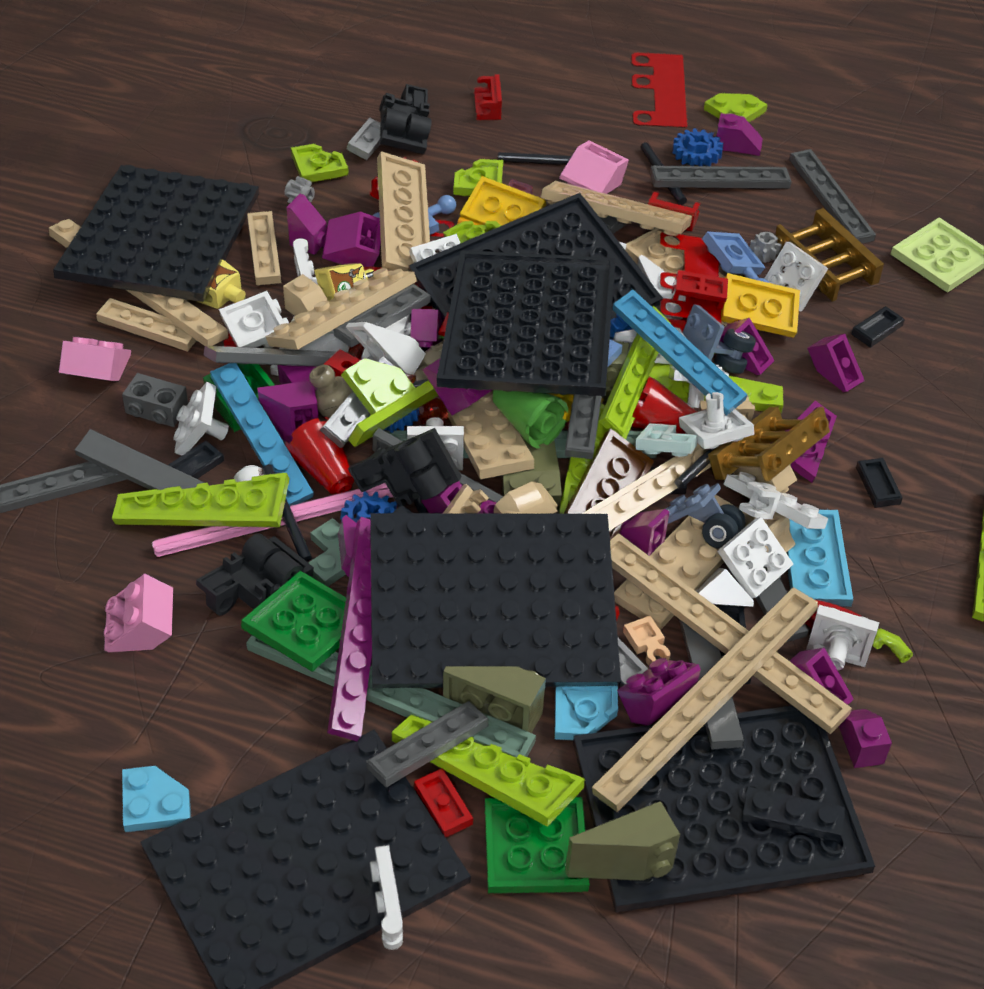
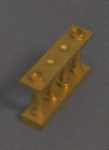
[775,208,884,302]
[708,407,830,482]

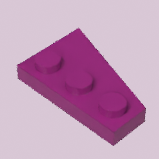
[785,401,837,483]

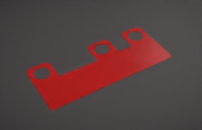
[632,53,687,127]
[660,232,721,323]

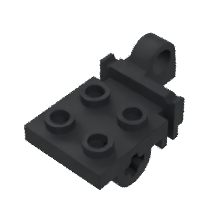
[379,84,431,154]
[348,428,462,507]
[196,534,314,616]

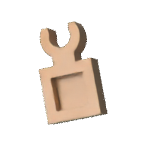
[623,615,670,666]

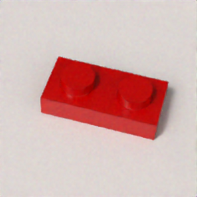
[414,768,473,838]

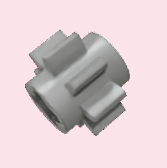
[285,176,315,203]
[750,232,781,262]

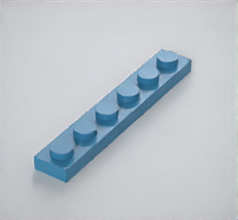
[613,290,748,416]
[210,363,313,506]

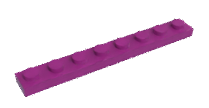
[327,517,372,741]

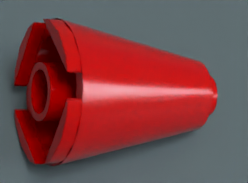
[631,376,697,434]
[285,417,354,495]

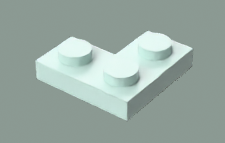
[636,423,697,457]

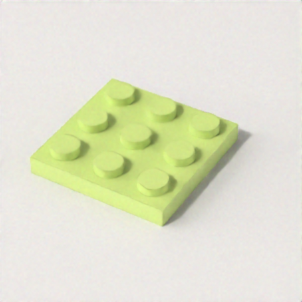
[891,218,984,293]

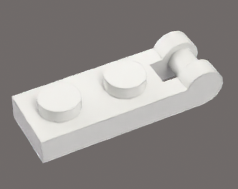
[293,238,318,285]
[370,845,403,950]

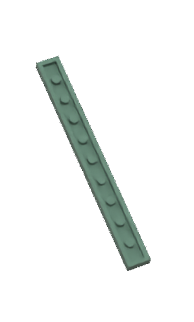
[246,635,536,758]

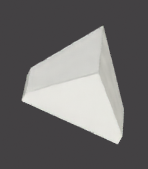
[696,568,754,607]

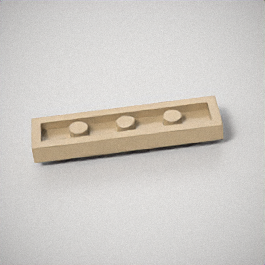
[247,211,281,285]
[96,298,197,352]

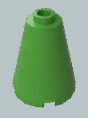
[493,390,568,448]

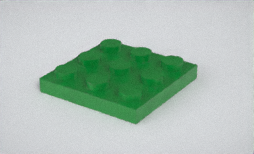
[241,571,346,672]
[485,797,589,893]

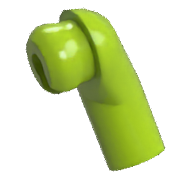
[872,628,913,663]

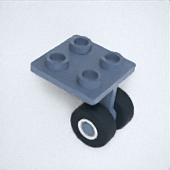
[683,305,756,374]
[666,484,746,549]

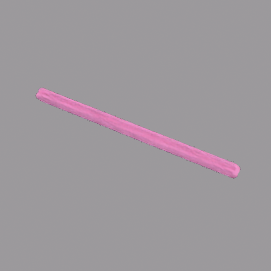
[152,483,393,557]

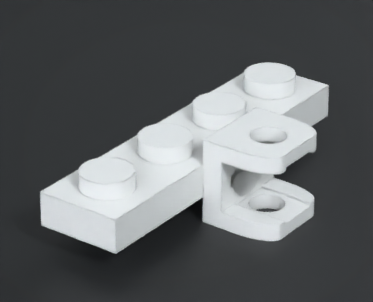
[724,472,828,529]

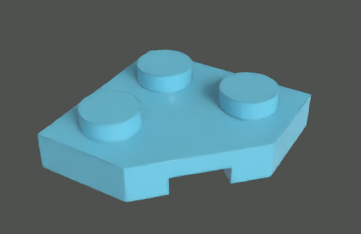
[555,686,618,740]
[122,766,191,832]

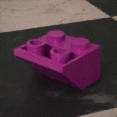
[322,212,381,267]
[257,380,318,444]
[617,658,701,726]

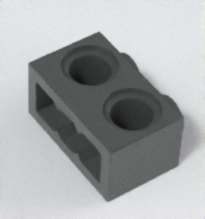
[122,373,188,427]

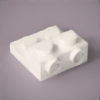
[219,291,289,349]

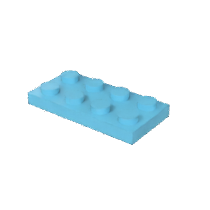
[786,510,853,607]

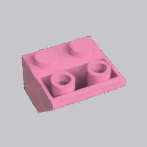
[560,141,629,194]
[59,337,131,381]
[104,574,173,652]

